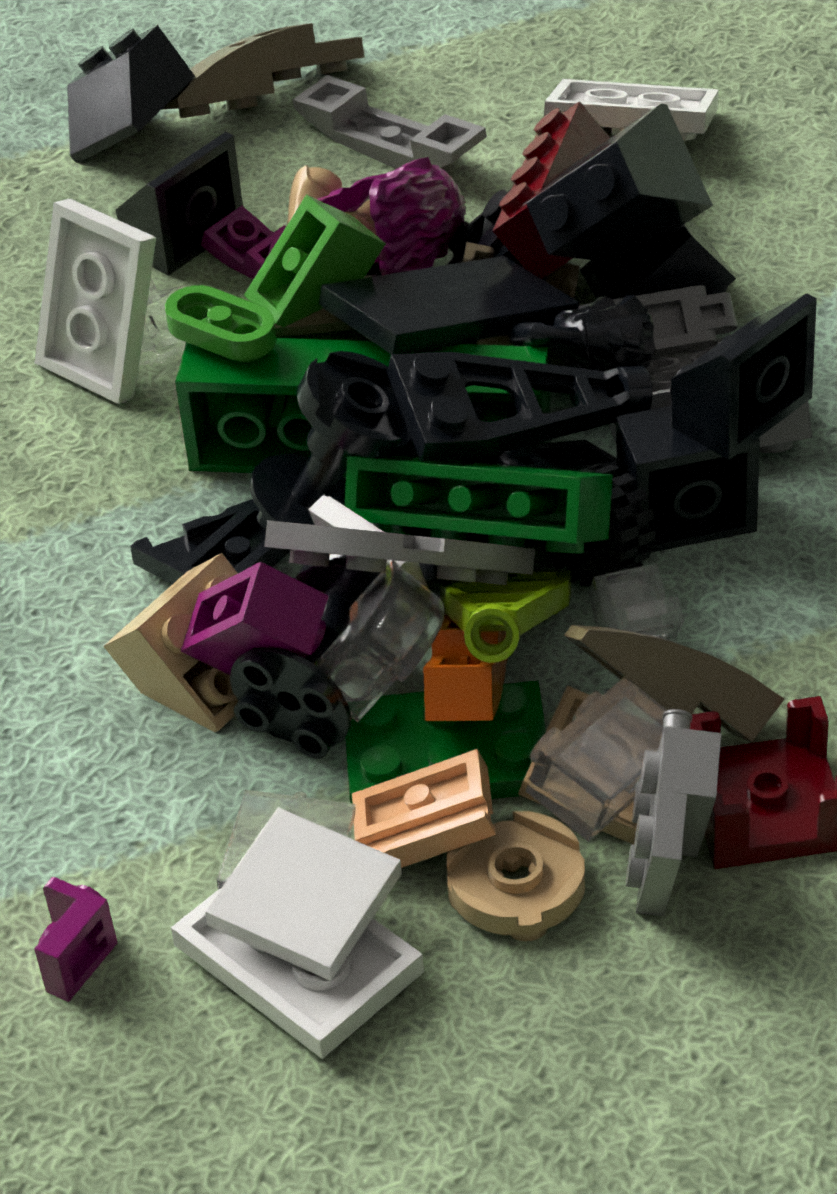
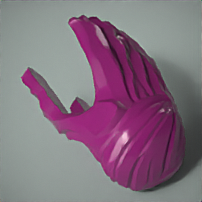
[317,157,467,275]

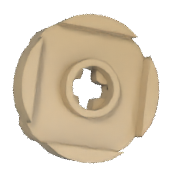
[447,811,585,941]

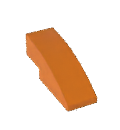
[423,614,508,721]

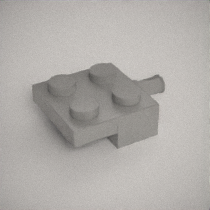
[626,709,722,916]

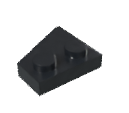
[130,499,290,584]

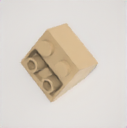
[103,553,238,732]

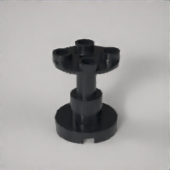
[249,351,413,530]
[230,554,419,758]

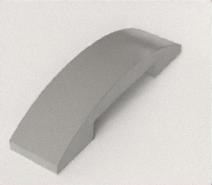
[293,75,487,168]

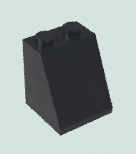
[526,103,713,264]

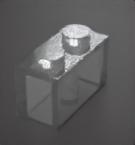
[525,677,667,842]

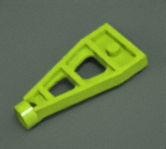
[439,570,571,663]

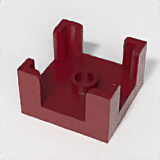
[690,696,837,869]

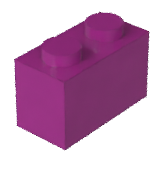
[181,562,328,675]

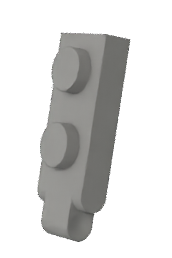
[578,285,738,357]

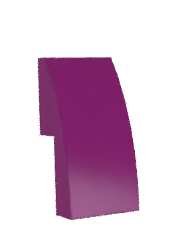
[201,206,286,279]

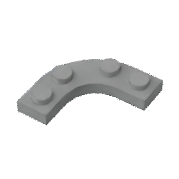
[264,520,535,585]

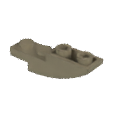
[162,23,365,118]

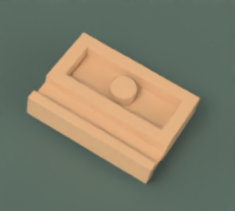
[352,749,496,868]

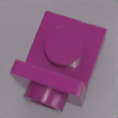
[34,877,118,1002]

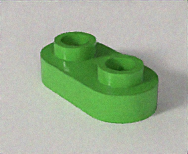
[165,285,277,363]

